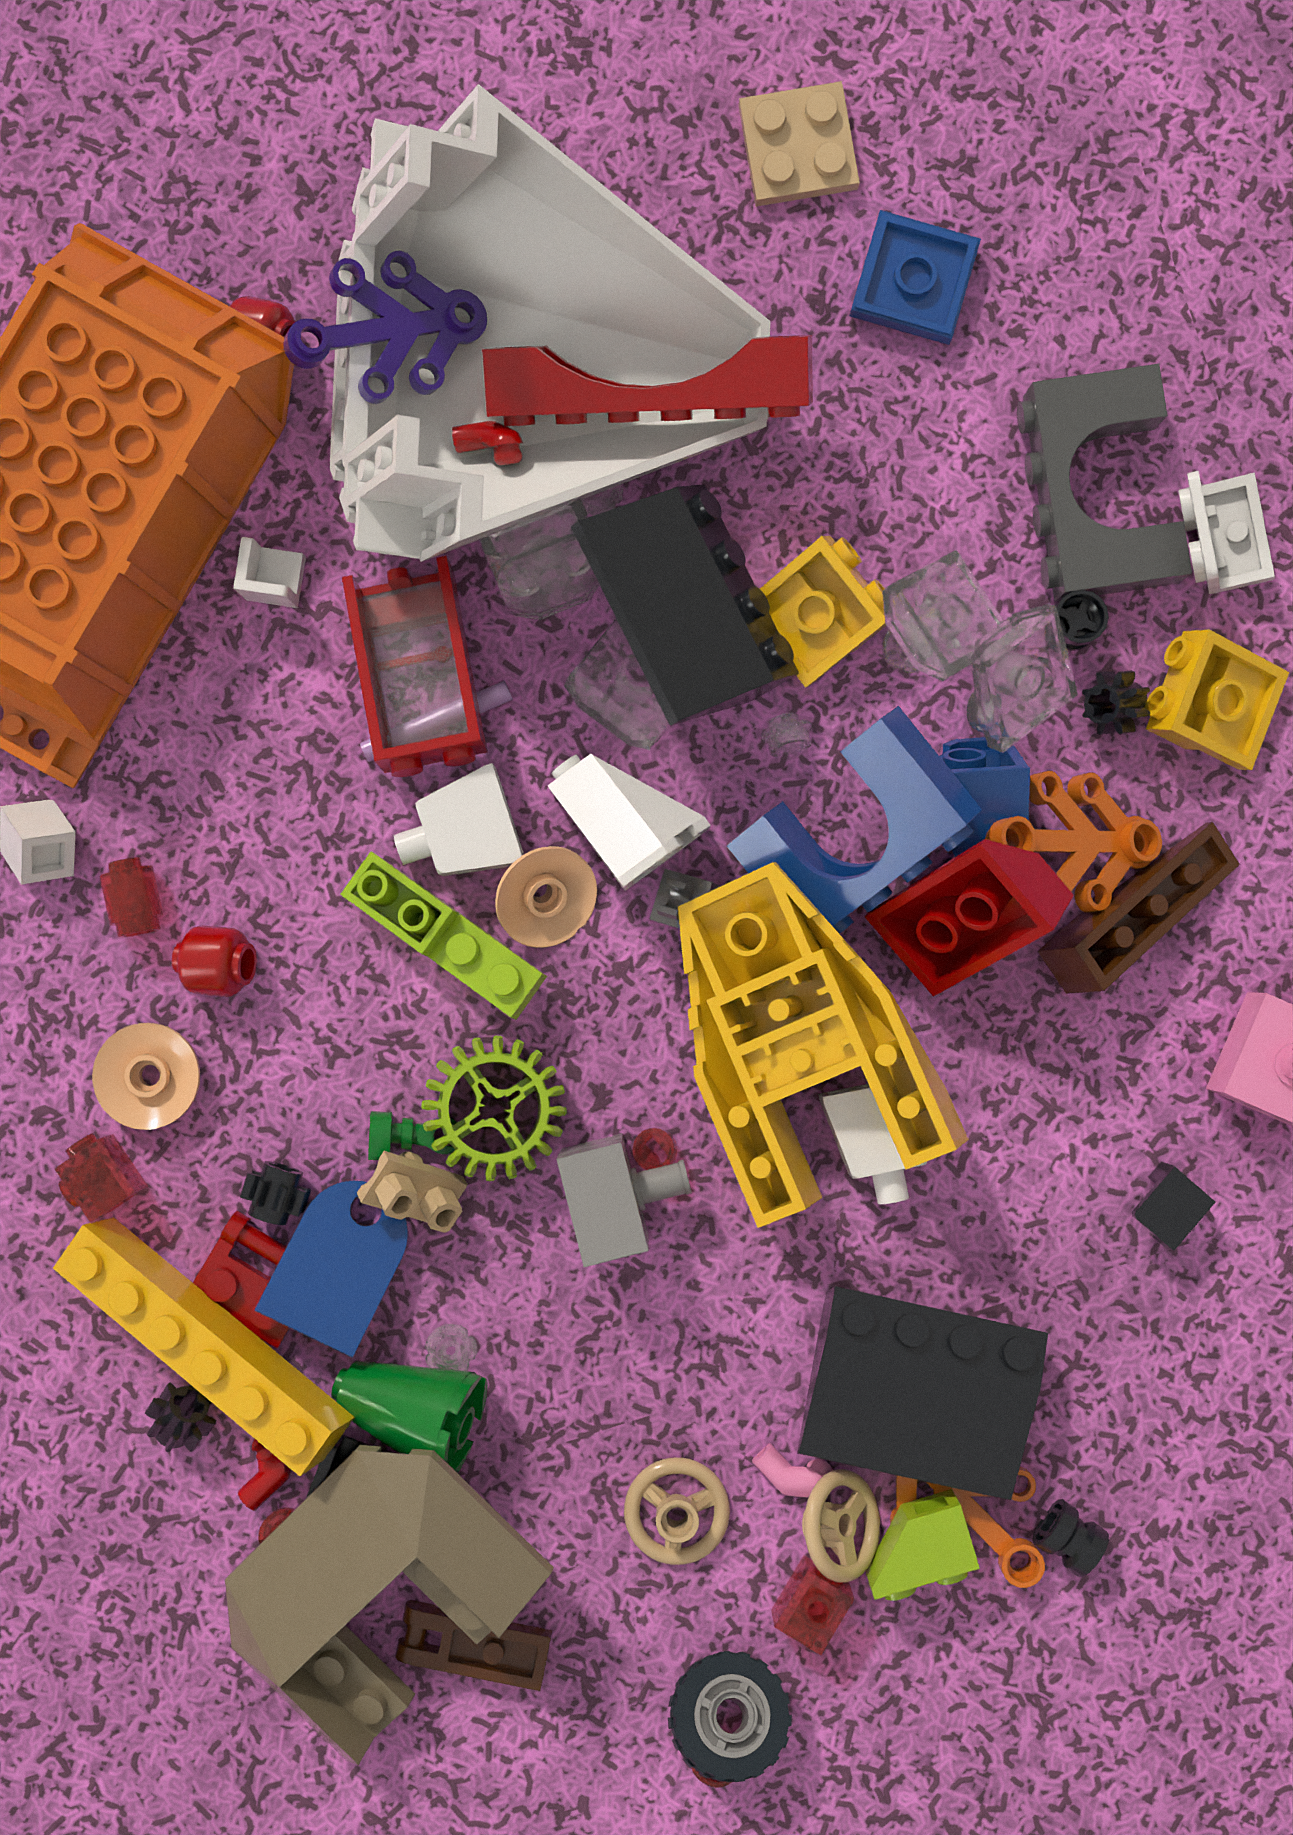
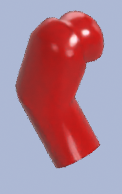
[452,421,523,466]
[238,1438,291,1511]

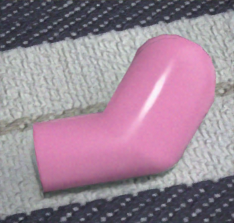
[752,1443,833,1498]

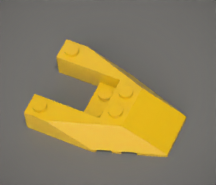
[678,862,969,1228]

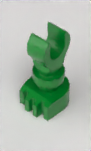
[368,1111,458,1160]

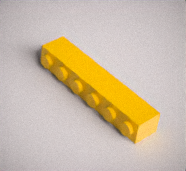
[53,1217,355,1476]

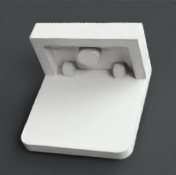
[1178,471,1275,594]

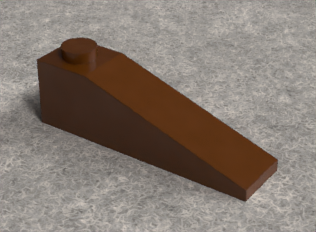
[1037,822,1240,994]

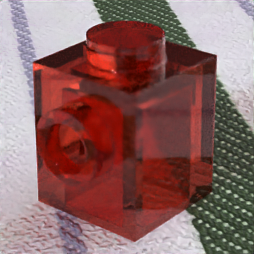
[55,1133,148,1223]
[771,1555,854,1655]

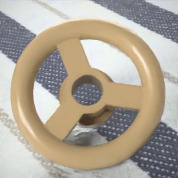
[624,1457,730,1565]
[802,1469,880,1583]

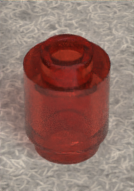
[99,857,164,938]

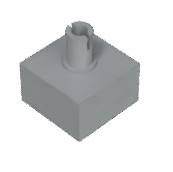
[556,1133,692,1267]

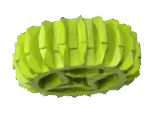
[421,1035,567,1181]

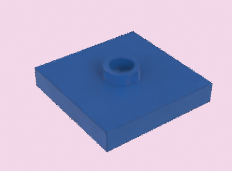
[849,210,981,345]

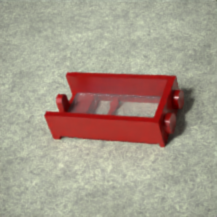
[342,556,488,777]

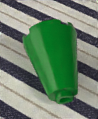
[331,1361,488,1473]

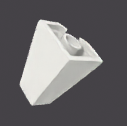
[548,754,711,891]

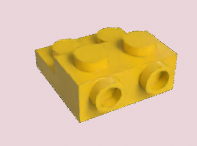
[760,536,895,688]
[1145,629,1289,770]

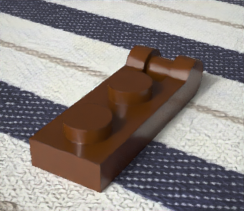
[395,1600,552,1691]

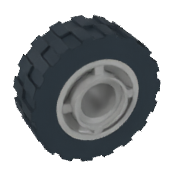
[668,1651,792,1782]

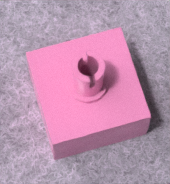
[1206,992,1293,1127]

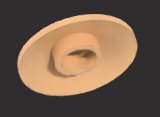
[495,846,597,948]
[92,1023,200,1130]

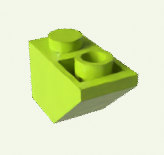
[865,1489,980,1601]

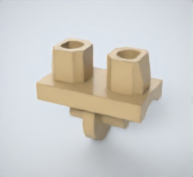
[357,1151,468,1233]

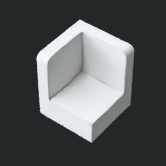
[233,537,306,608]
[0,800,75,885]

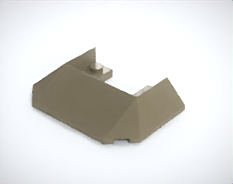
[225,1445,554,1765]

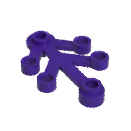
[283,251,487,404]

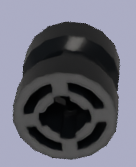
[1045,590,1109,651]
[1032,1499,1109,1577]

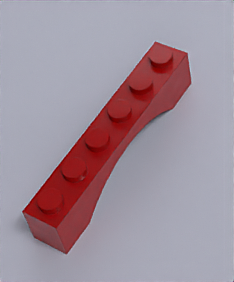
[482,335,813,426]

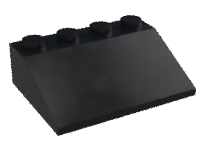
[571,484,799,726]
[797,1286,1048,1500]

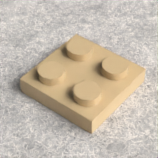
[738,81,860,207]

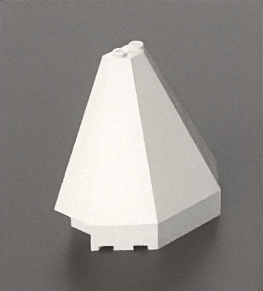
[330,84,770,562]

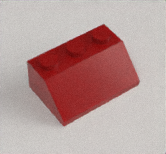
[864,839,1074,997]

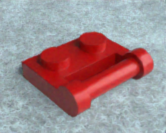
[193,1211,290,1348]

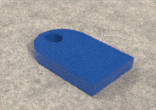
[254,1181,408,1358]

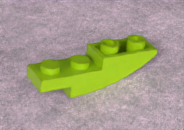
[340,851,547,1020]

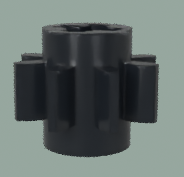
[1082,670,1151,735]
[240,1161,311,1225]
[145,1382,216,1452]

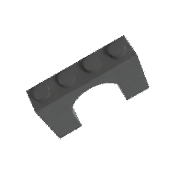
[1017,364,1192,602]

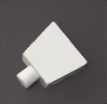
[394,763,524,876]
[818,1084,927,1204]

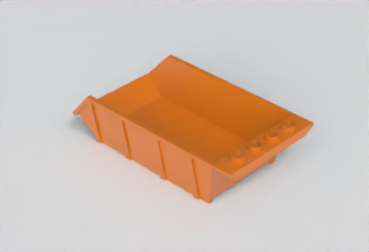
[0,223,294,789]

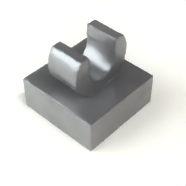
[649,869,719,929]

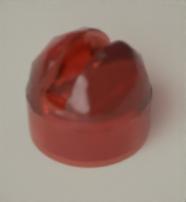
[632,1128,677,1170]

